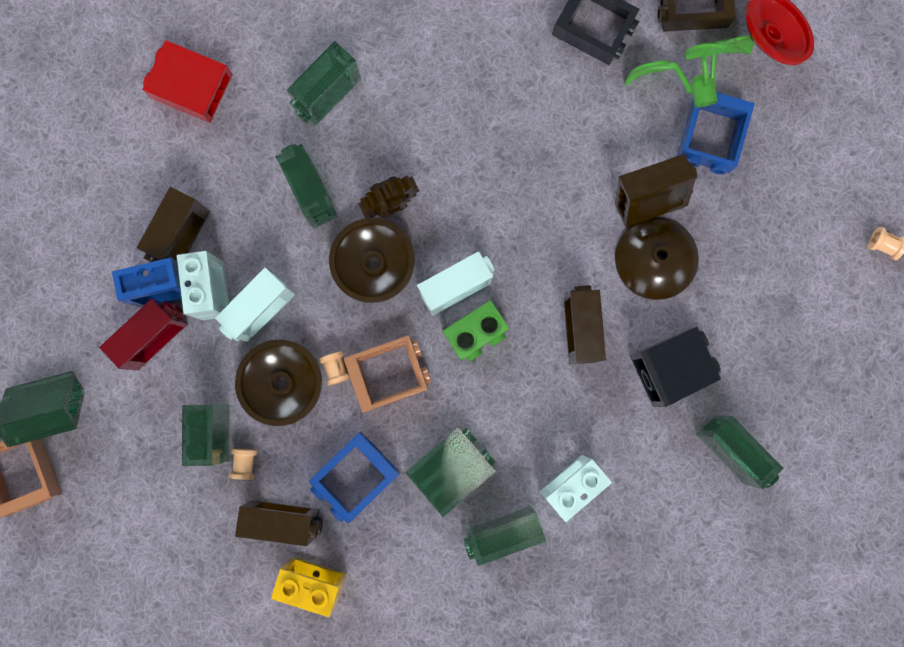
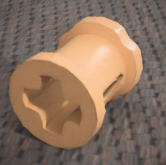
[868,227,904,260]
[318,351,350,386]
[229,448,258,480]

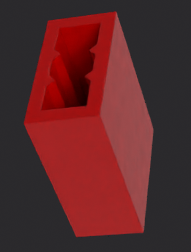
[142,40,233,123]

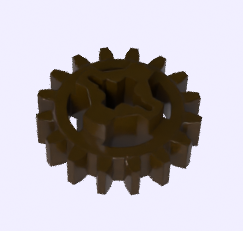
[358,176,419,218]

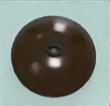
[615,217,699,300]
[329,218,415,303]
[235,340,322,426]

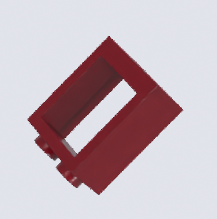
[99,299,188,371]

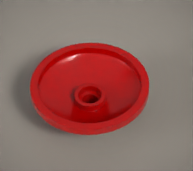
[745,0,814,65]

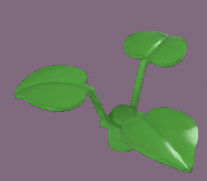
[625,36,753,108]

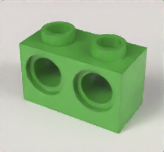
[443,300,509,362]

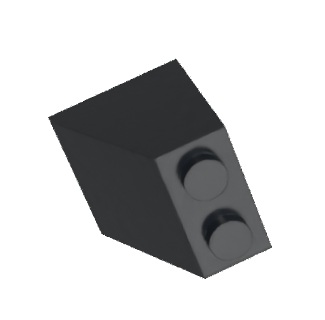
[629,327,721,407]

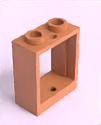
[343,335,432,413]
[0,428,62,518]

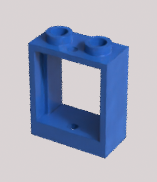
[677,92,755,175]
[112,258,191,308]
[308,432,400,524]

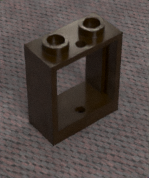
[657,0,736,32]
[615,154,697,228]
[136,187,211,262]
[564,285,606,365]
[235,500,323,546]

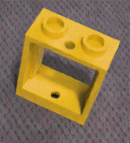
[271,557,347,617]

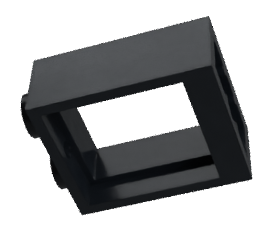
[552,0,640,65]

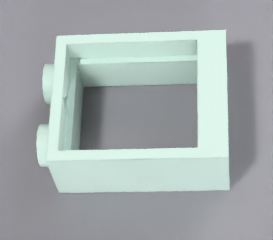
[177,251,229,320]
[417,251,495,316]
[215,268,296,342]
[539,455,612,522]

